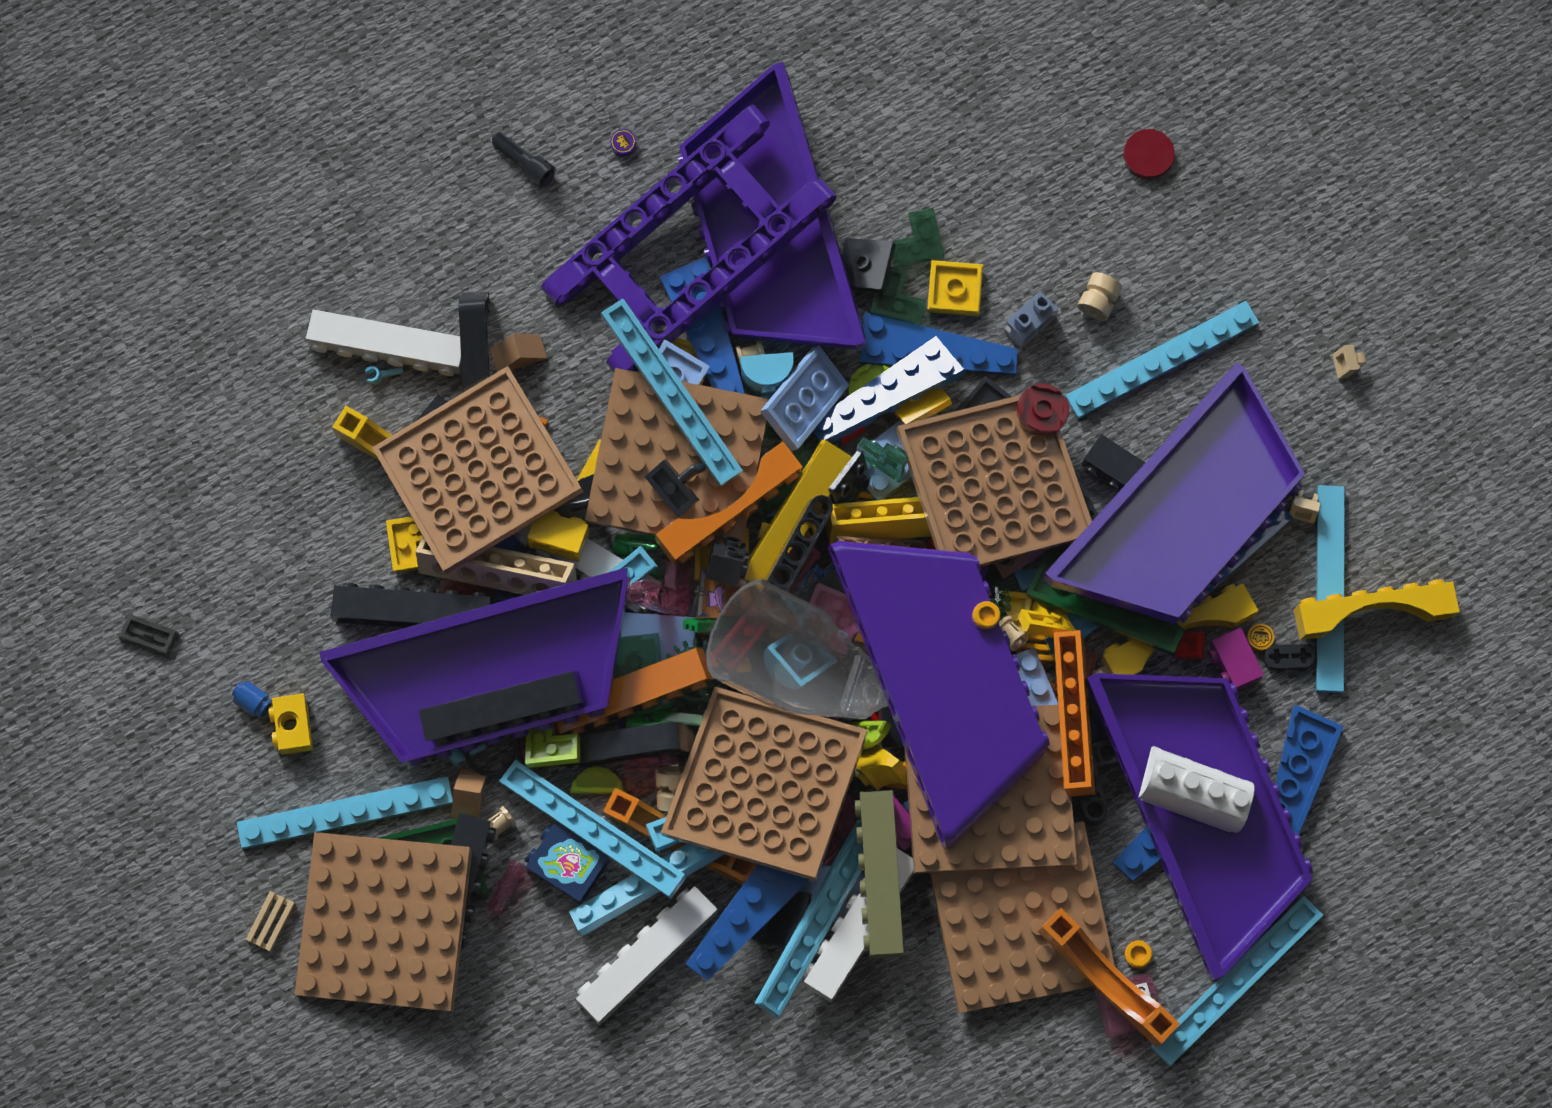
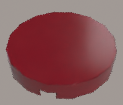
[1123,129,1175,179]
[1016,383,1069,436]

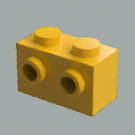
[527,511,589,562]

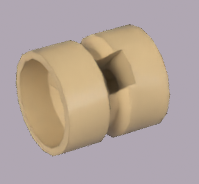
[1077,272,1123,321]
[655,765,685,811]

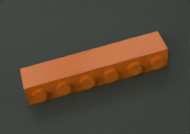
[1054,630,1095,797]
[556,648,713,735]

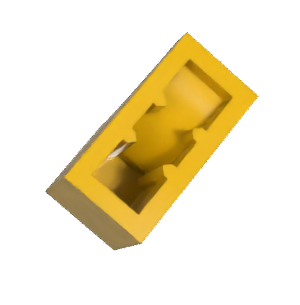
[855,744,907,791]

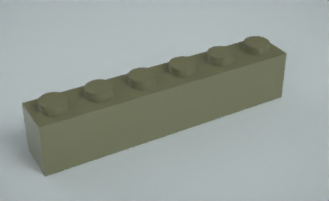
[855,790,903,959]

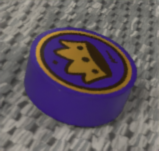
[610,129,636,156]

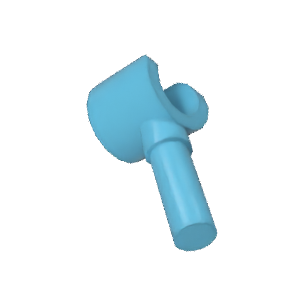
[365,366,403,384]
[448,743,486,766]

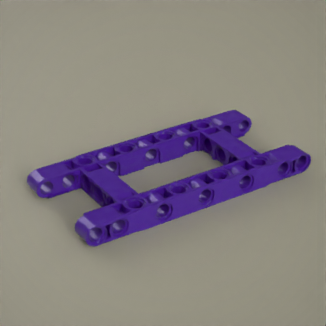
[541,105,837,373]

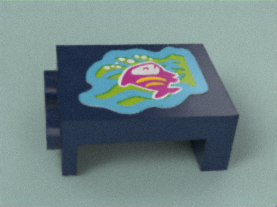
[525,822,611,905]

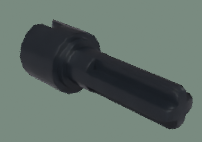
[492,132,556,187]

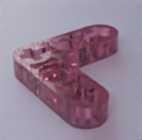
[629,555,691,616]

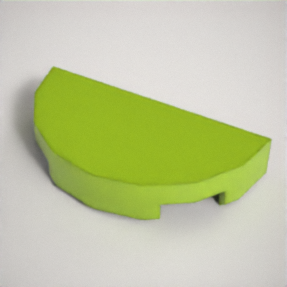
[848,364,889,396]
[846,721,892,749]
[570,766,624,794]

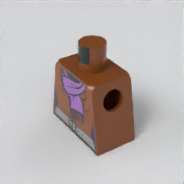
[696,567,752,618]

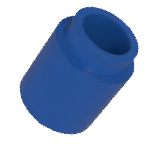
[232,681,273,719]

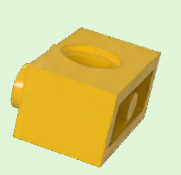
[269,693,313,755]

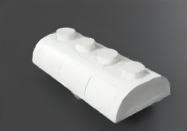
[1139,746,1254,833]

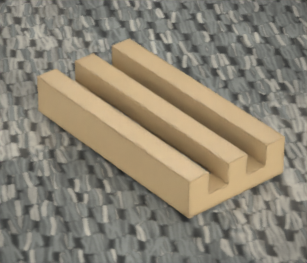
[245,891,295,952]

